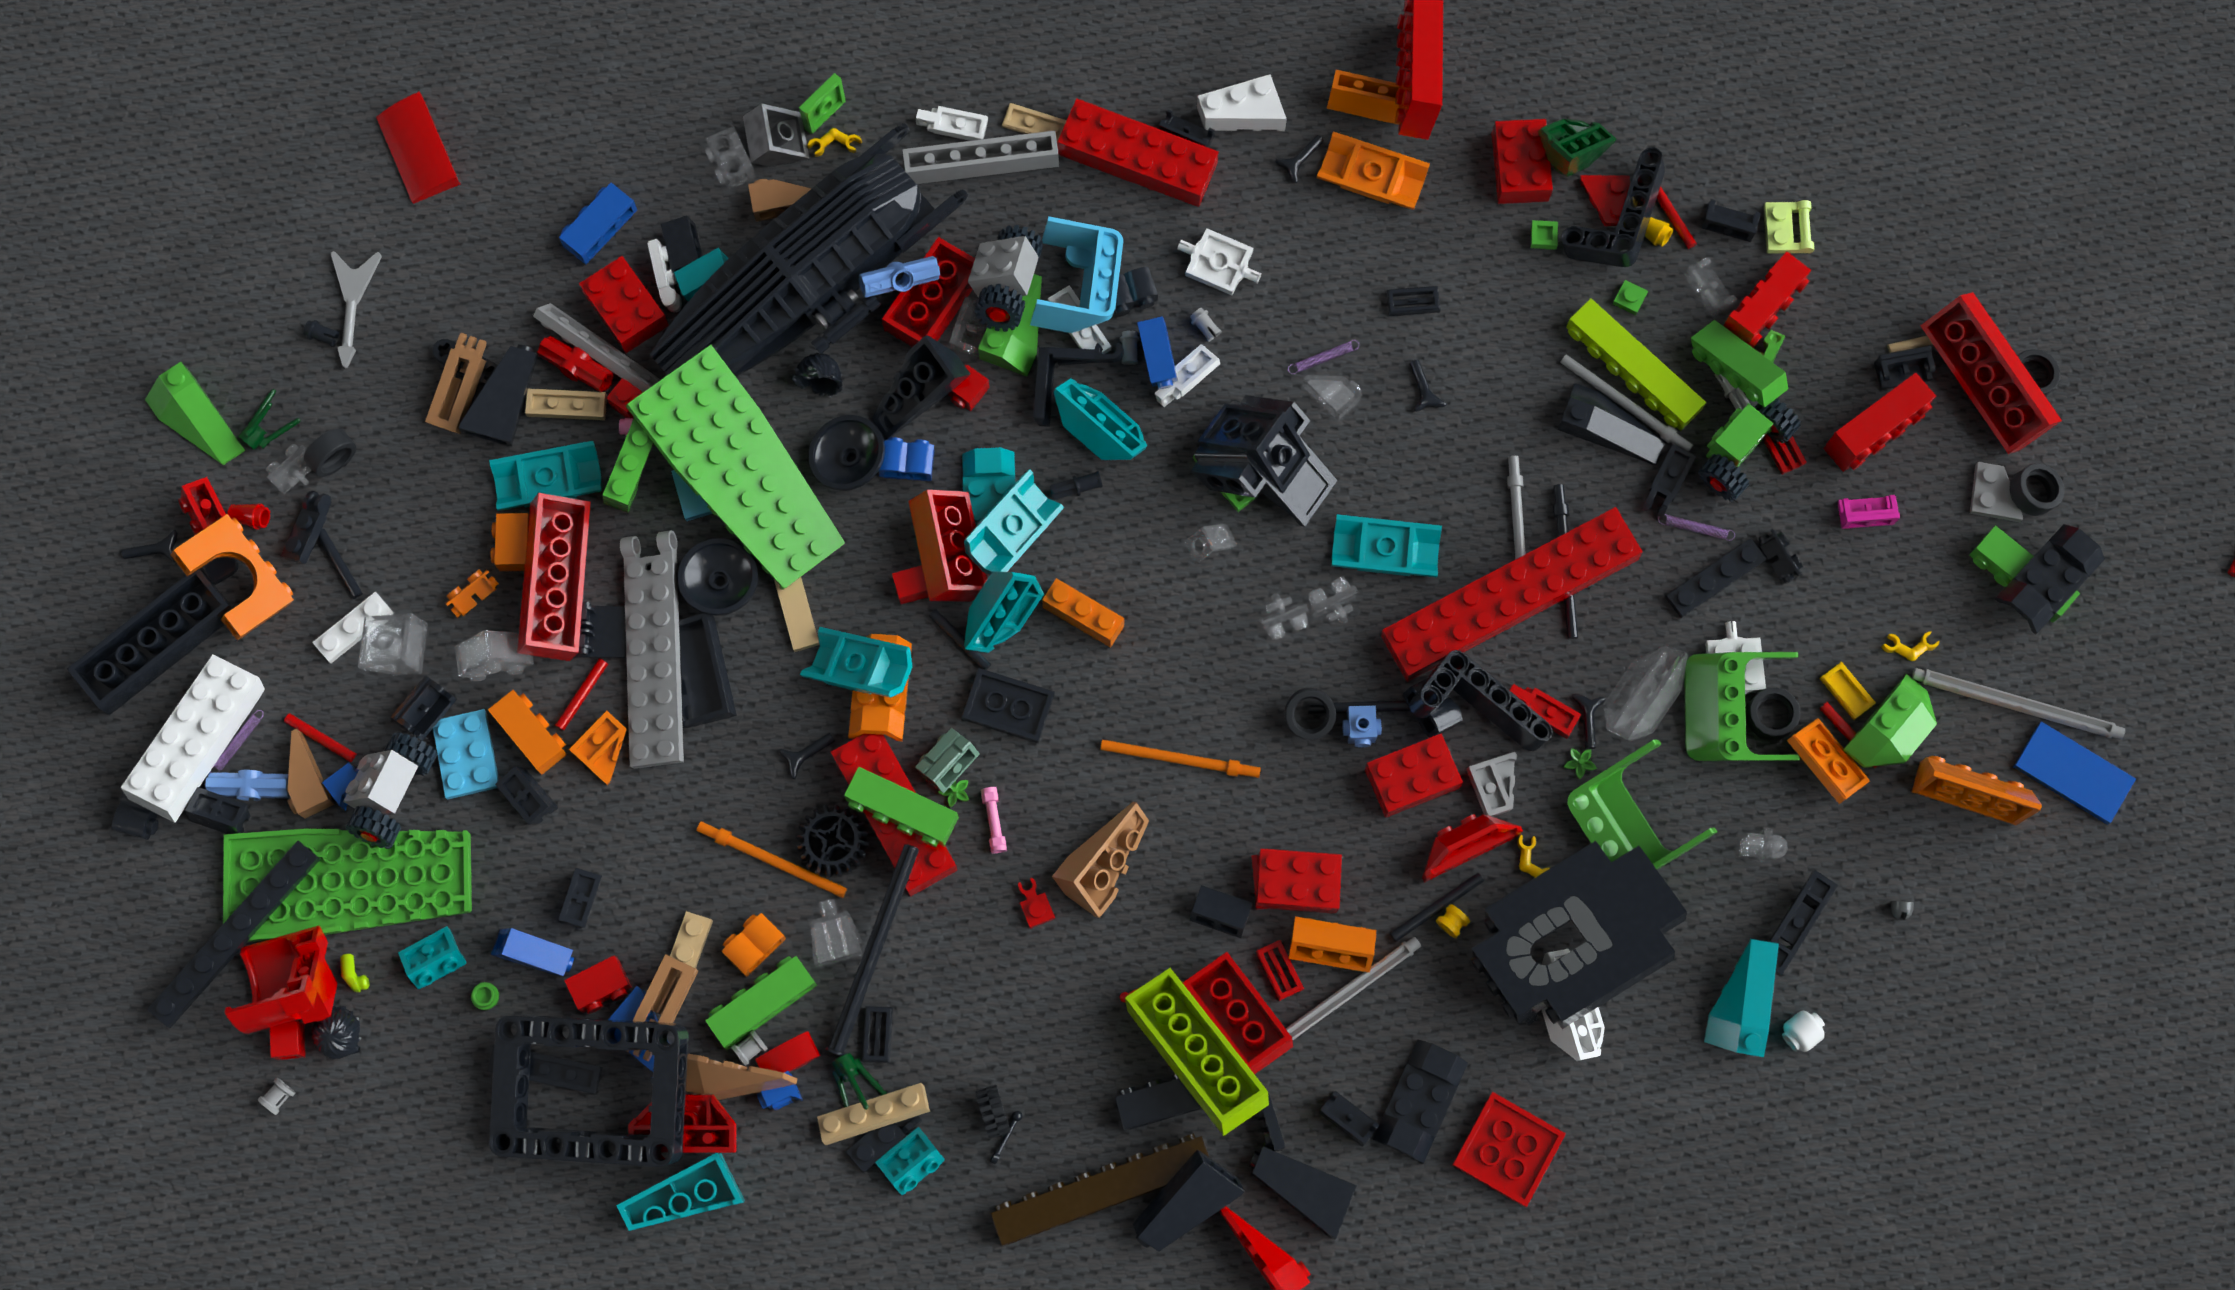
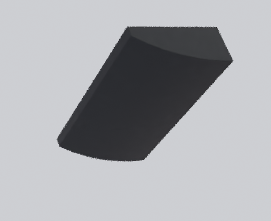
[679,613,737,729]

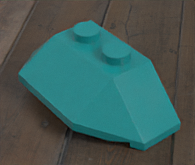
[1054,378,1147,460]
[964,571,1044,653]

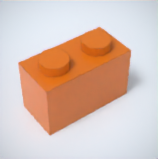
[491,513,529,571]

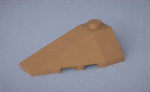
[1052,802,1149,918]
[686,1054,797,1100]

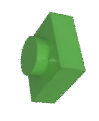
[1531,220,1558,249]
[1613,280,1648,315]

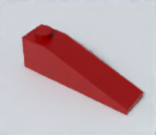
[1219,1206,1311,1290]

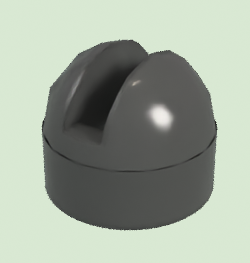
[1891,901,1914,920]

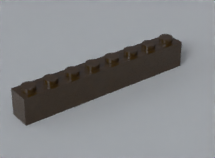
[991,1133,1210,1247]

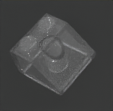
[358,613,428,676]

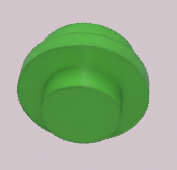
[471,982,499,1010]

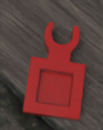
[1018,877,1055,929]

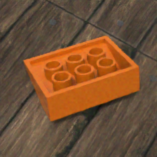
[1912,756,2042,825]

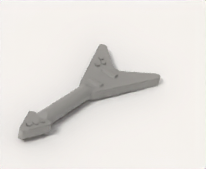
[331,251,382,369]

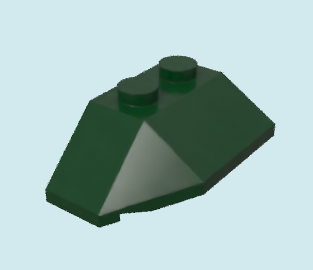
[1538,119,1617,177]

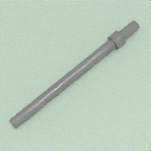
[1560,354,1693,452]
[1507,456,1526,560]

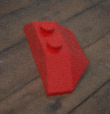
[1422,814,1523,883]
[628,1095,736,1153]

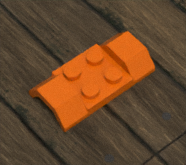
[1317,131,1430,210]
[848,634,912,741]

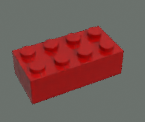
[882,237,975,347]
[1823,373,1937,472]
[908,490,987,602]
[1183,952,1293,1074]

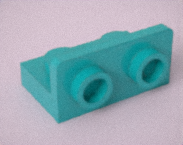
[398,926,467,989]
[875,1127,945,1195]

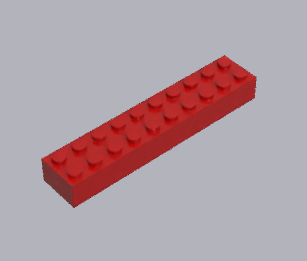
[1381,507,1643,682]

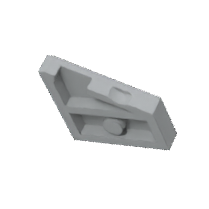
[1970,462,2023,522]
[1466,752,1517,817]

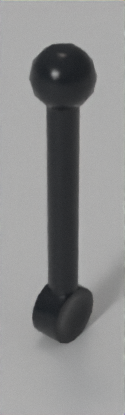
[990,1111,1023,1164]

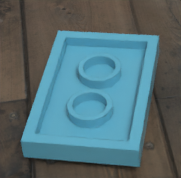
[433,709,499,799]

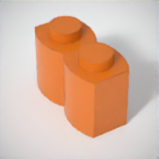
[722,913,786,977]

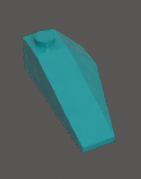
[1704,939,1779,1057]

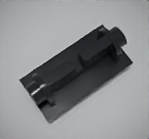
[1758,528,1804,584]

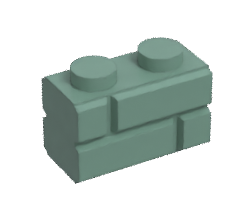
[915,728,980,794]

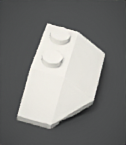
[1542,949,1604,1061]

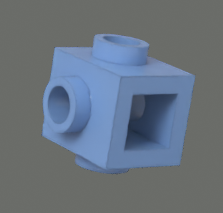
[1342,706,1382,747]

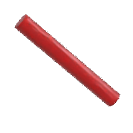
[1657,186,1697,249]
[555,658,608,731]
[1820,702,1877,768]
[284,713,357,763]

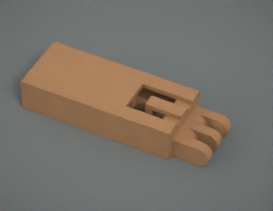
[425,333,486,434]
[627,954,698,1061]

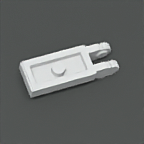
[647,239,683,313]

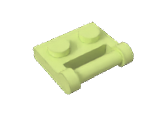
[1764,200,1814,253]

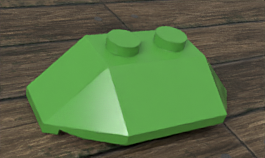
[1843,674,1937,768]

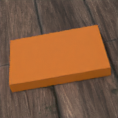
[1787,718,1870,804]

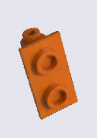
[445,569,499,618]

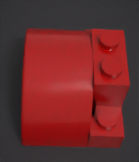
[224,925,338,1034]

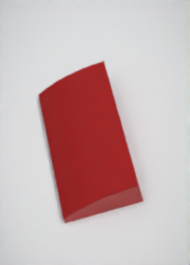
[376,91,460,204]

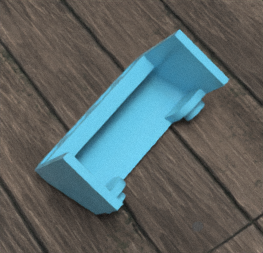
[1030,216,1123,333]

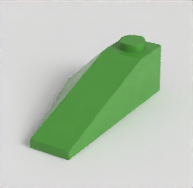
[978,274,1042,377]
[145,362,245,465]

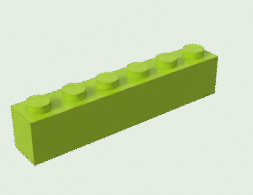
[1566,299,1706,431]

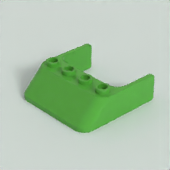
[1684,652,1800,761]
[1568,740,1717,869]

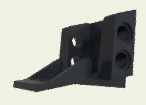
[1191,395,1337,527]

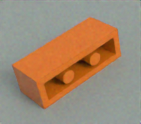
[1327,70,1399,125]
[1042,578,1124,648]
[488,690,567,775]
[1288,916,1377,973]

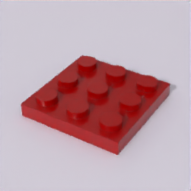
[1452,1092,1566,1208]

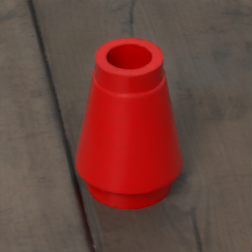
[228,504,270,530]

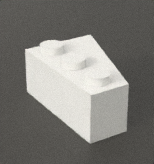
[1197,74,1286,131]

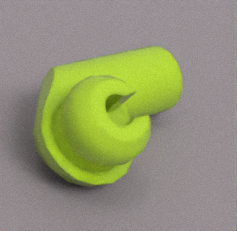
[340,954,370,992]

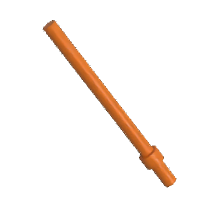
[1101,739,1261,778]
[697,821,847,898]

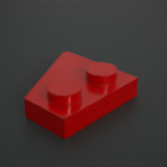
[1579,175,1630,226]

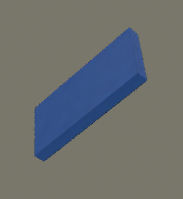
[2013,722,2136,825]

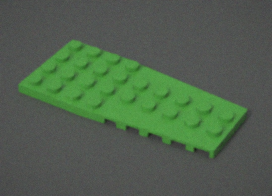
[626,345,845,590]
[223,829,472,942]

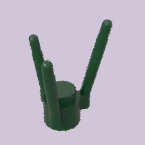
[239,389,301,450]
[832,1053,887,1110]

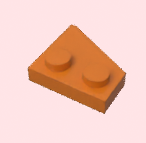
[569,711,627,785]

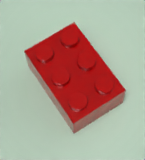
[1492,119,1553,204]
[579,256,669,353]
[1365,733,1463,818]
[1255,848,1342,913]

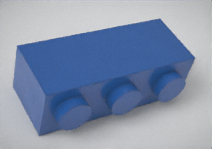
[559,183,637,265]

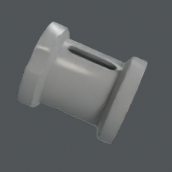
[731,1030,768,1066]
[258,1078,295,1115]

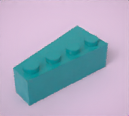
[616,1153,745,1231]

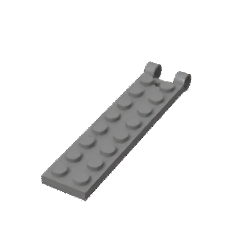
[620,530,684,768]

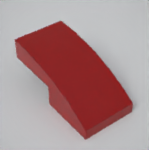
[755,1031,820,1073]

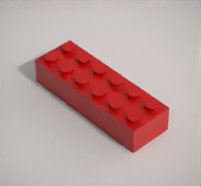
[1395,0,1443,140]
[1057,98,1219,207]
[1921,293,2062,454]
[517,493,591,661]
[831,734,958,897]

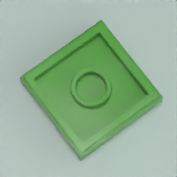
[799,73,846,134]

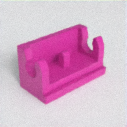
[1838,495,1900,529]

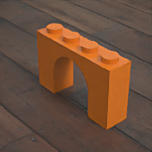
[171,514,294,641]

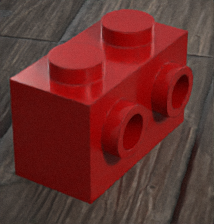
[178,477,226,535]

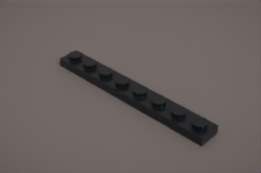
[147,841,320,1028]

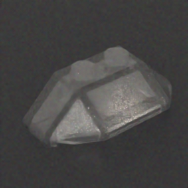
[1603,644,1688,741]

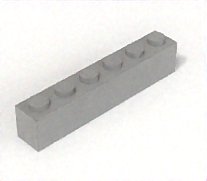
[903,131,1059,184]

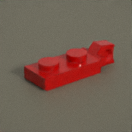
[1509,684,1581,739]

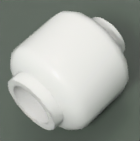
[1782,1011,1825,1052]

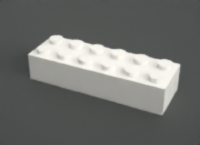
[121,655,265,823]

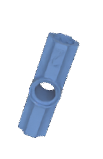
[858,256,940,298]
[205,770,290,801]

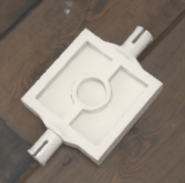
[1177,228,1262,295]
[1705,621,1766,710]

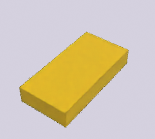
[1820,662,1876,720]

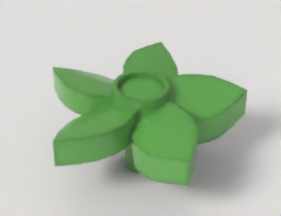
[1564,748,1597,780]
[938,780,969,808]

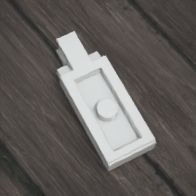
[916,106,988,141]
[1155,344,1220,407]

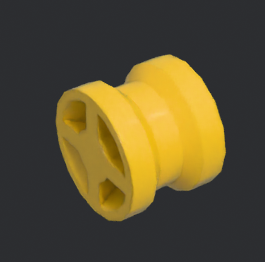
[1436,904,1471,938]

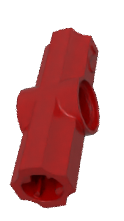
[537,336,614,392]

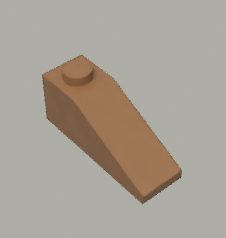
[748,179,811,222]
[287,729,335,819]

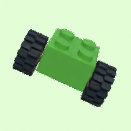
[1698,398,1801,502]

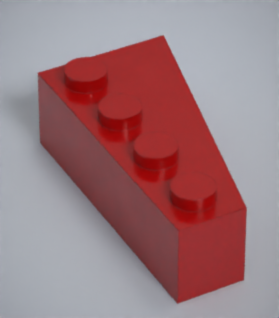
[1723,252,1811,348]

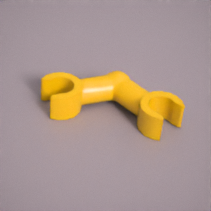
[807,128,862,157]
[1881,631,1940,661]
[1517,835,1550,878]

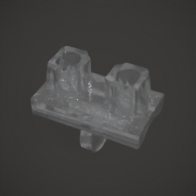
[266,444,312,494]
[1308,577,1358,624]
[1258,593,1309,640]
[1740,828,1788,864]

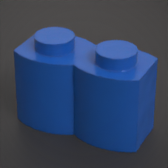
[879,437,935,481]

